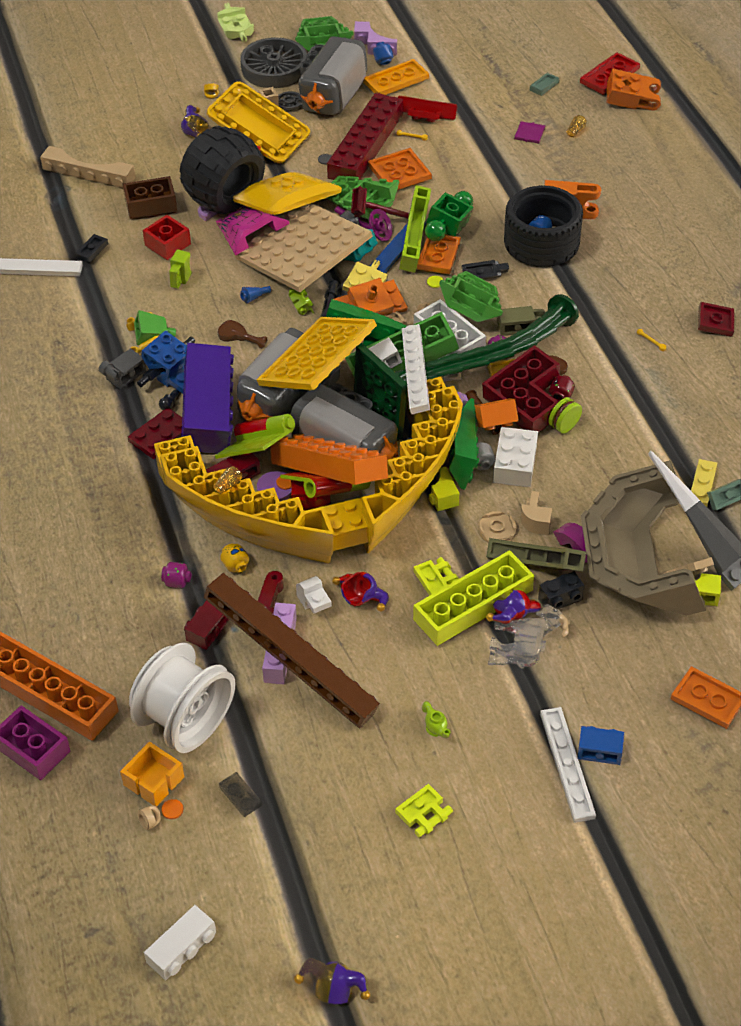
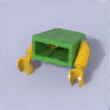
[126,310,176,355]

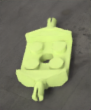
[217,3,254,42]

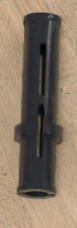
[320,280,339,317]

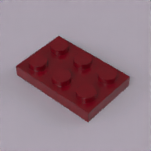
[127,409,182,459]

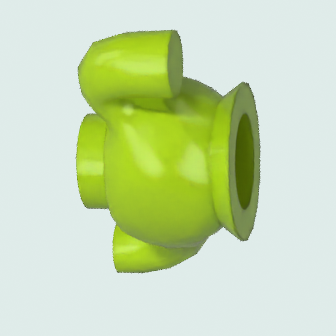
[422,701,450,738]

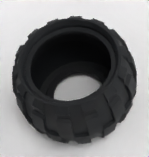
[179,126,265,214]

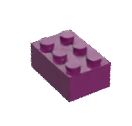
[0,705,71,781]

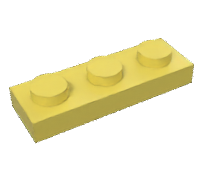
[691,459,717,507]

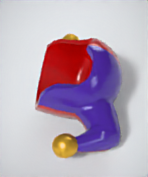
[332,571,389,612]
[486,590,541,624]

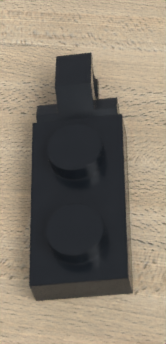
[461,260,509,280]

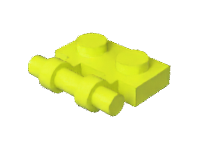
[413,557,459,596]
[395,784,453,838]

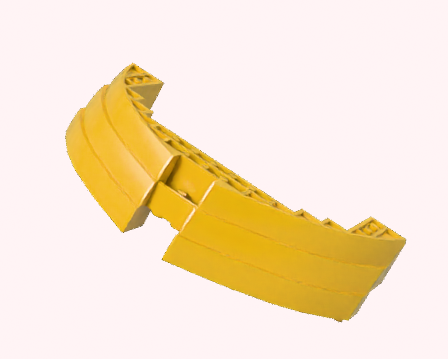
[154,377,463,563]

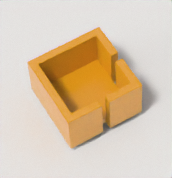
[120,741,185,807]

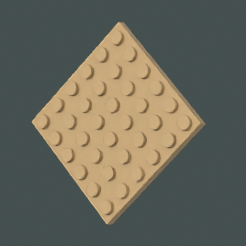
[235,203,373,292]

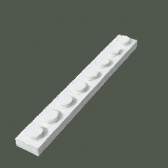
[402,324,430,414]

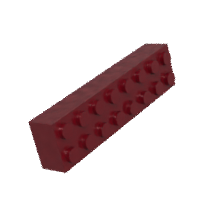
[327,93,403,180]

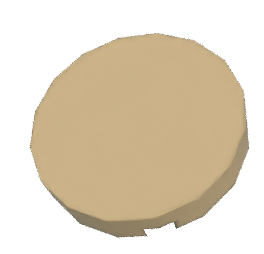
[478,511,517,543]

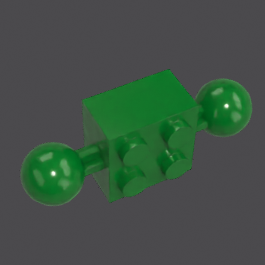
[425,191,474,242]

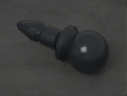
[159,389,179,410]

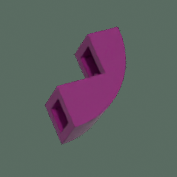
[553,522,588,563]

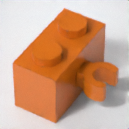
[475,398,518,430]

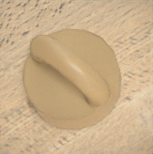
[137,805,161,830]

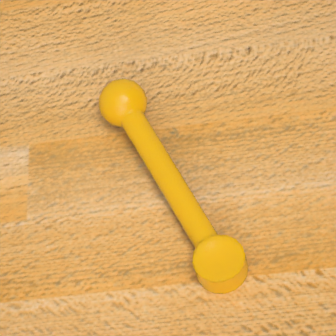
[396,130,428,141]
[637,329,667,351]

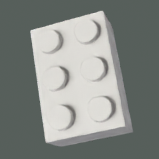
[493,427,538,487]

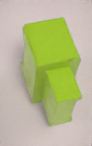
[169,250,192,289]

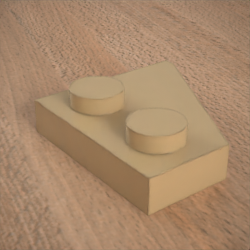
[663,557,714,575]

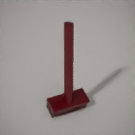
[351,186,409,219]

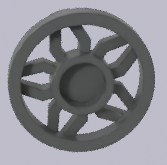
[278,91,302,112]

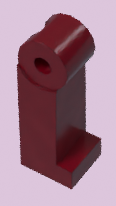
[258,571,284,614]

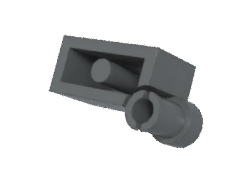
[99,348,147,389]

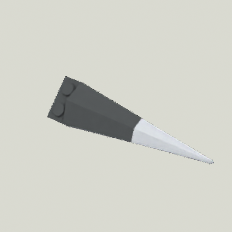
[648,451,741,591]

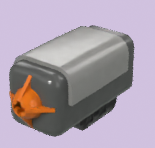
[298,36,368,115]
[237,328,341,421]
[291,383,398,460]

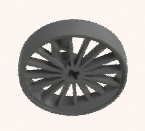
[240,37,307,88]

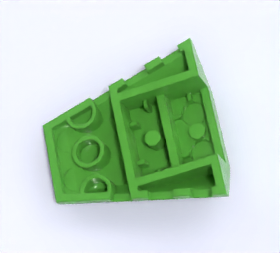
[295,16,354,51]
[326,176,399,220]
[439,271,503,322]

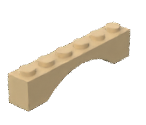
[40,146,136,188]

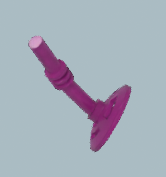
[334,206,392,241]

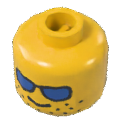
[220,543,250,573]

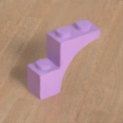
[354,22,397,55]

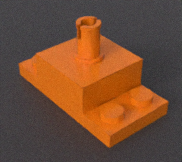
[334,278,408,316]

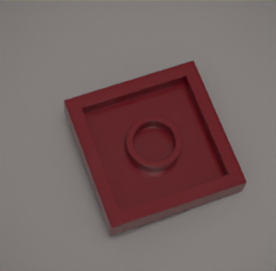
[698,302,734,337]

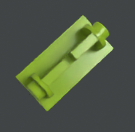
[288,289,314,315]

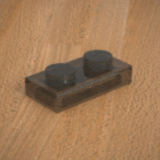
[219,772,262,817]

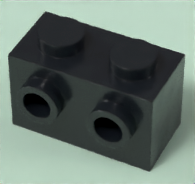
[538,571,585,613]

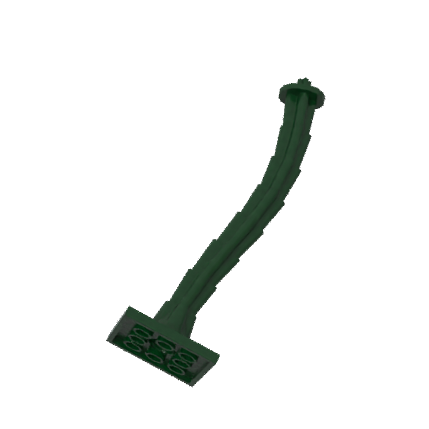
[354,294,579,441]

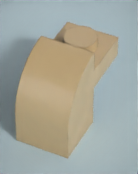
[520,491,552,535]

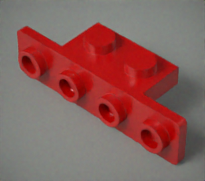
[398,95,457,122]

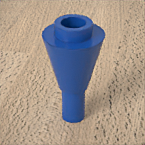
[240,286,271,303]

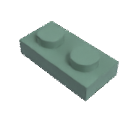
[707,479,741,510]

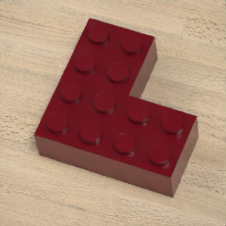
[482,345,560,433]

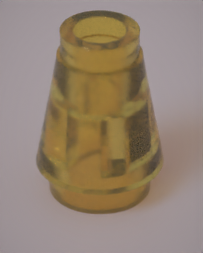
[566,115,587,137]
[213,466,242,494]

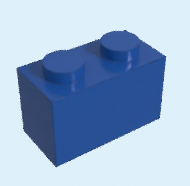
[577,726,624,765]

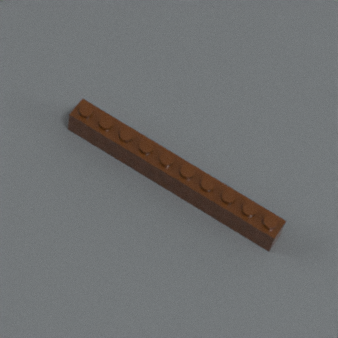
[204,573,380,729]

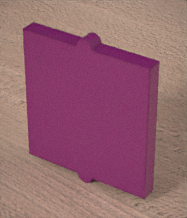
[514,121,545,144]

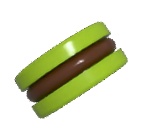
[549,397,582,433]

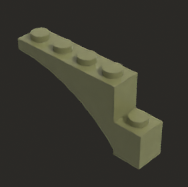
[486,538,586,573]

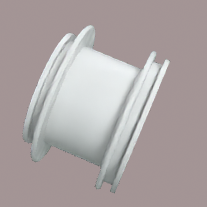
[129,643,235,753]

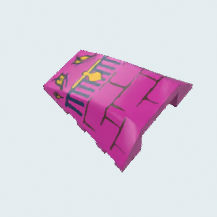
[216,205,289,256]

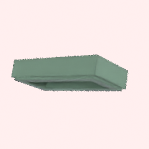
[529,72,559,96]

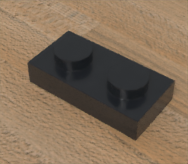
[75,234,108,263]

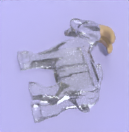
[488,604,569,669]

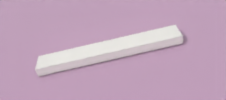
[0,258,83,277]
[540,707,596,823]

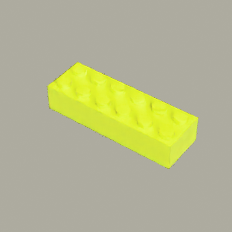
[413,550,534,646]

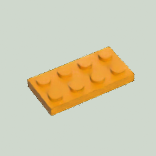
[363,59,430,95]

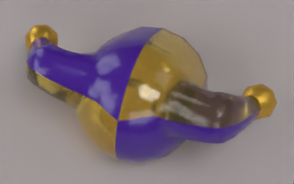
[181,105,209,138]
[294,958,370,1004]

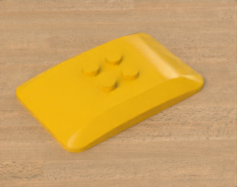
[207,81,310,163]
[233,172,342,215]

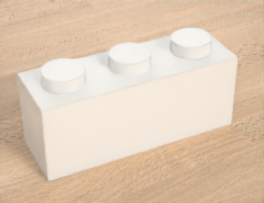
[144,905,216,981]

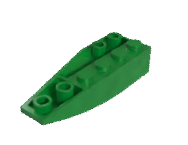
[326,299,407,346]
[449,398,479,490]

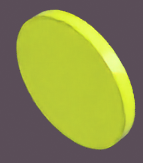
[427,276,443,288]

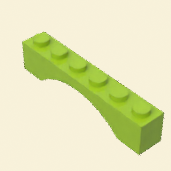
[399,185,431,273]

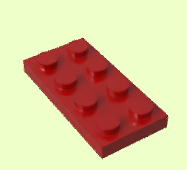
[580,52,641,95]

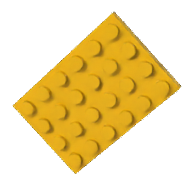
[256,317,377,391]

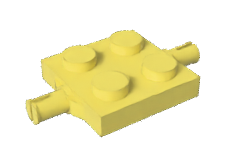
[342,260,388,292]

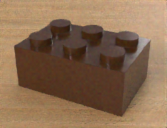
[123,176,177,219]

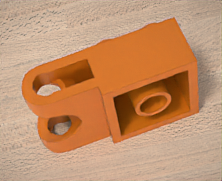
[607,69,661,110]
[545,180,601,219]

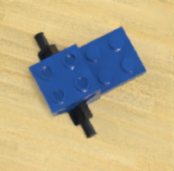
[137,330,195,394]

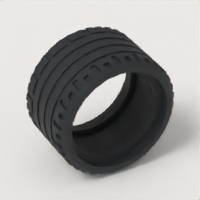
[504,185,583,267]

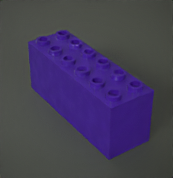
[181,343,234,454]

